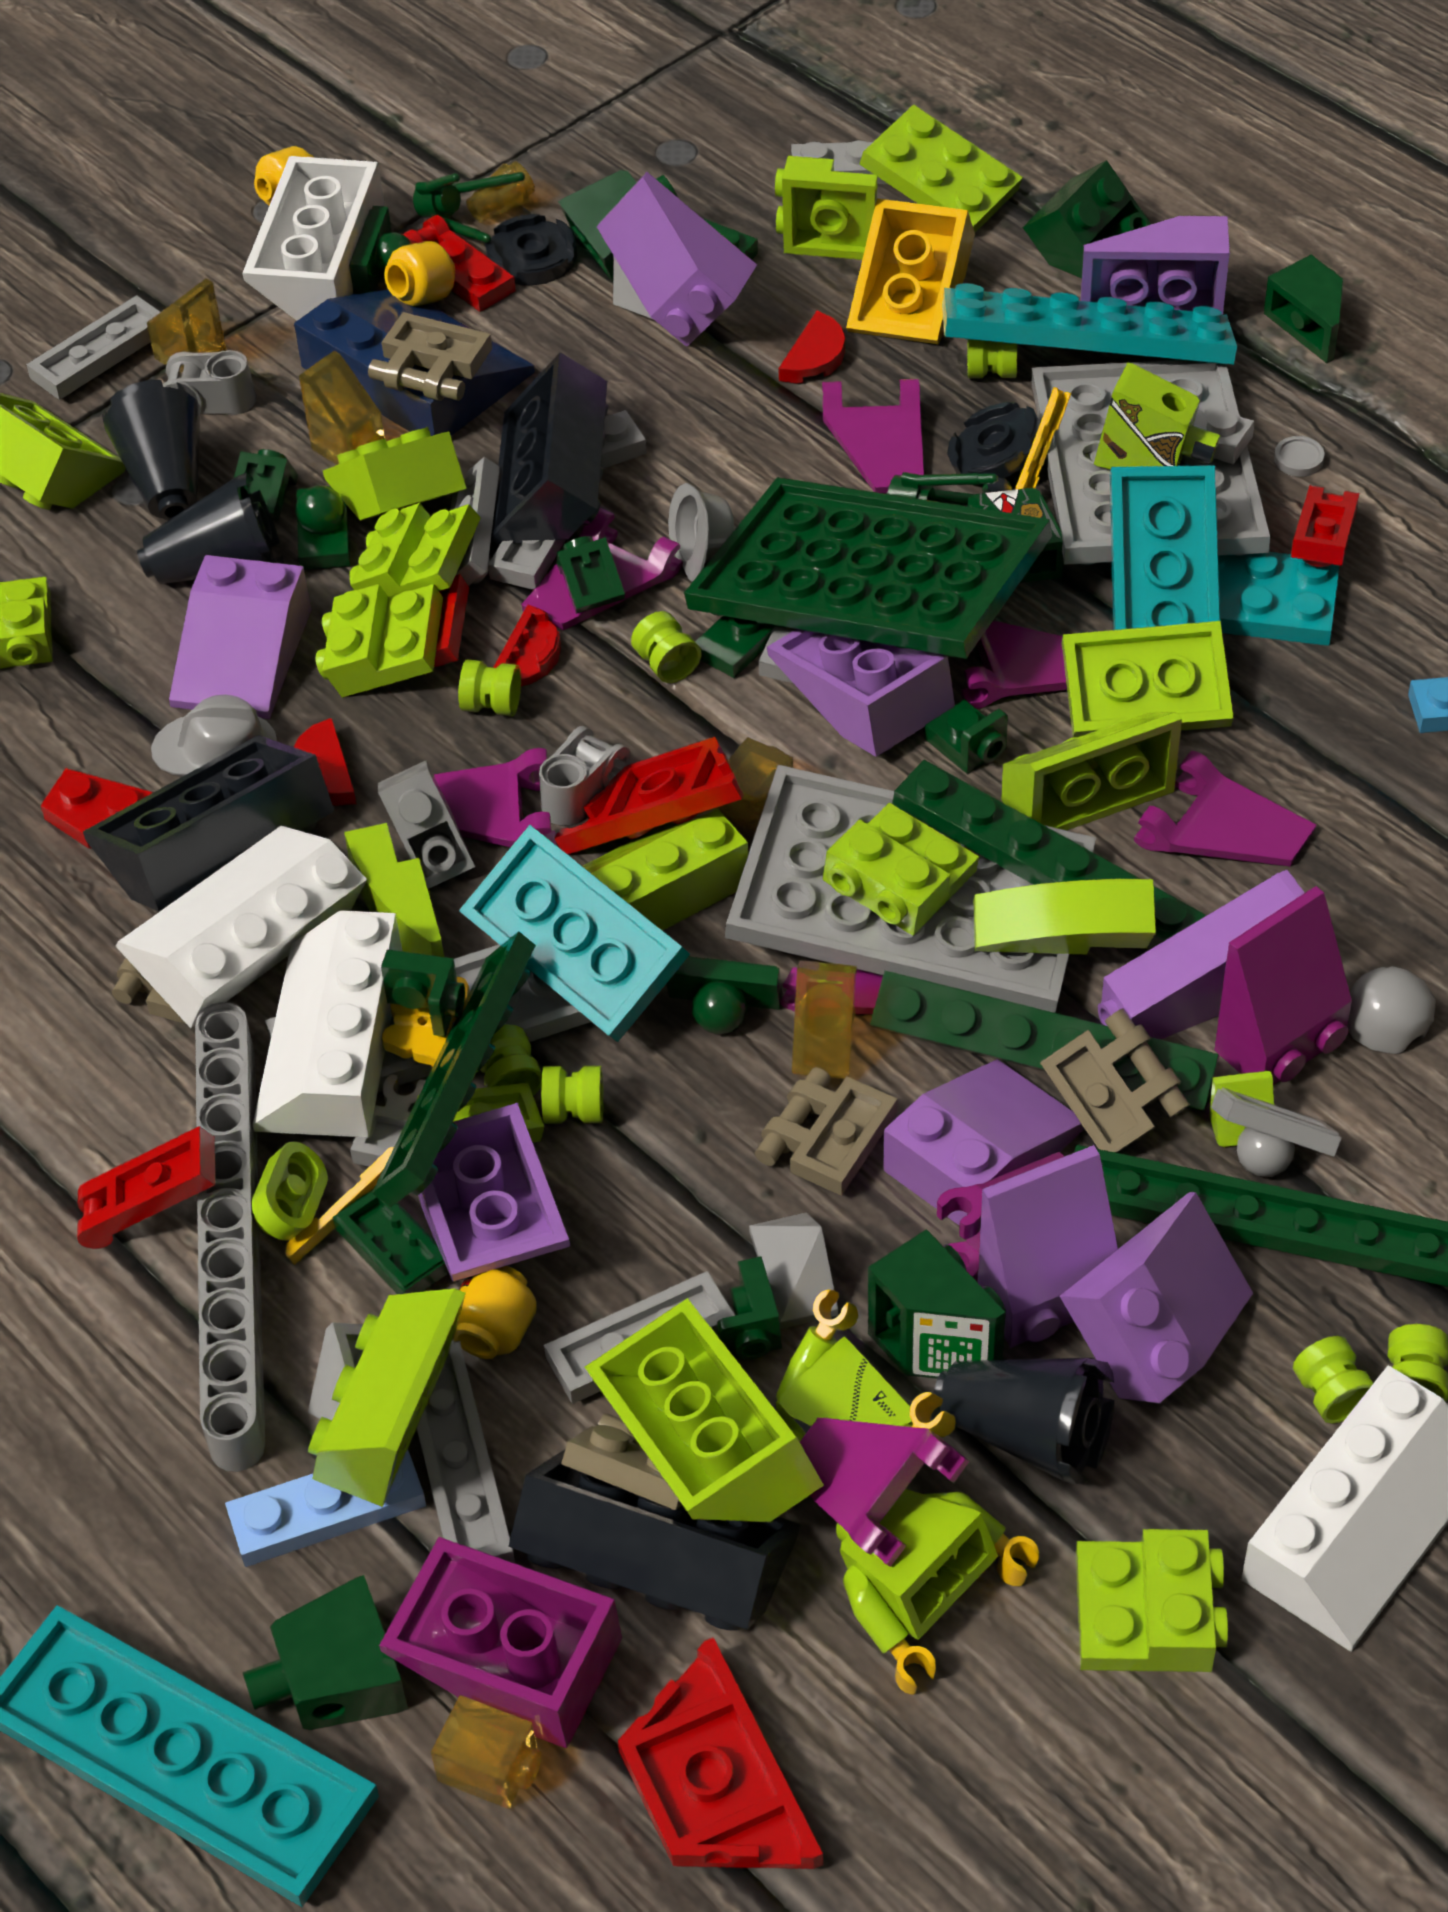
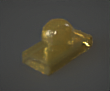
[792,961,857,1079]

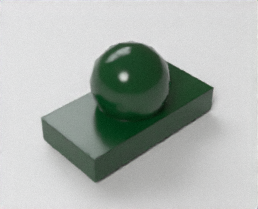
[349,206,413,295]
[295,485,350,570]
[667,956,783,1035]

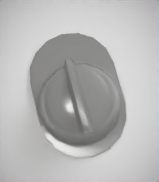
[668,483,736,582]
[151,694,277,776]

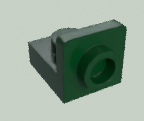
[234,449,299,521]
[557,536,625,614]
[925,699,1008,774]
[381,949,465,1037]
[717,1256,782,1360]

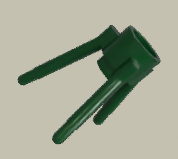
[413,172,525,243]
[887,472,998,504]

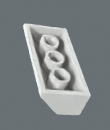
[242,156,385,321]
[116,826,367,1028]
[253,911,402,1137]
[1241,1365,1448,1652]

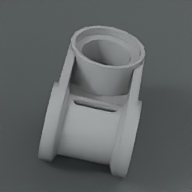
[163,350,256,415]
[539,726,631,825]

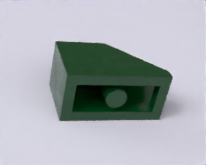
[1264,255,1343,363]

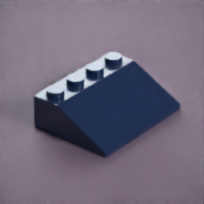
[294,290,535,436]

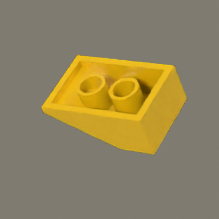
[846,198,975,344]

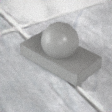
[1211,1087,1342,1177]

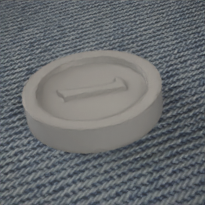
[1274,436,1325,477]

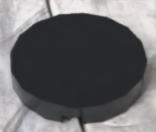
[485,214,577,286]
[947,402,1040,478]

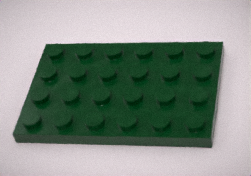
[684,477,1052,659]

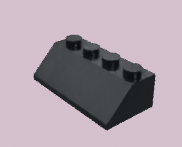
[491,352,609,545]
[83,735,334,912]
[508,1449,801,1631]

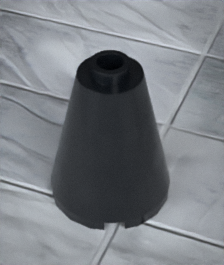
[102,380,201,520]
[137,473,284,584]
[934,1358,1115,1485]

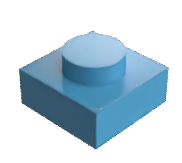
[1408,677,1448,733]

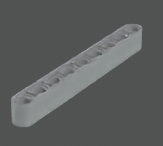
[195,1002,265,1472]

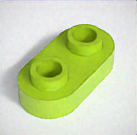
[252,1142,328,1241]

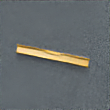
[1015,387,1071,490]
[286,1147,394,1265]

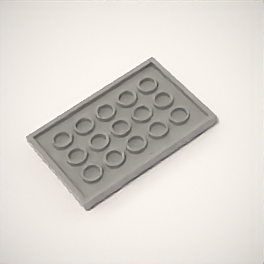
[1032,359,1270,565]
[725,765,1096,1013]

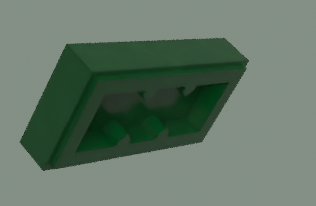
[695,616,787,678]
[332,1190,449,1294]

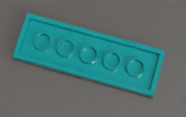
[942,283,1237,365]
[0,1605,379,1907]

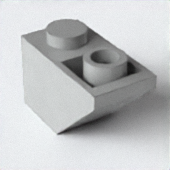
[378,760,475,889]

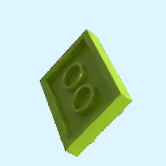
[859,104,1023,233]
[1062,621,1234,738]

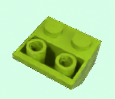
[323,427,467,520]

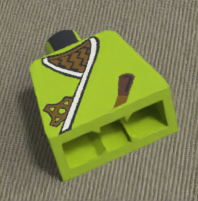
[1093,362,1221,469]

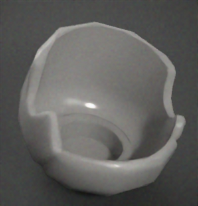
[1347,966,1436,1054]

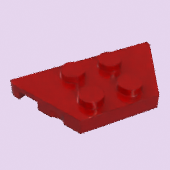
[554,737,744,855]
[618,1637,823,1869]

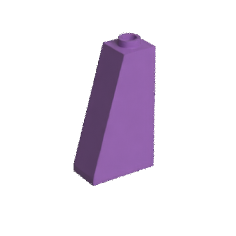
[1098,870,1305,1039]

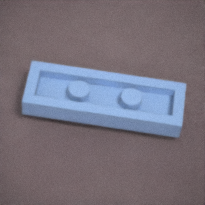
[225,1450,426,1567]

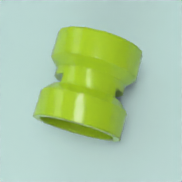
[967,339,1017,379]
[631,611,701,683]
[458,659,521,716]
[480,1024,542,1095]
[541,1066,604,1124]
[1387,1324,1448,1402]
[1292,1336,1373,1424]

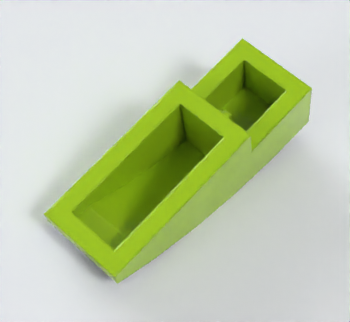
[344,823,444,957]
[973,879,1156,954]

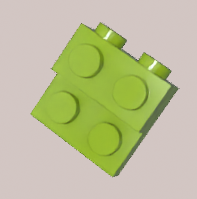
[775,156,878,260]
[349,503,481,597]
[0,576,53,668]
[316,584,443,698]
[823,803,979,936]
[1076,1529,1228,1672]

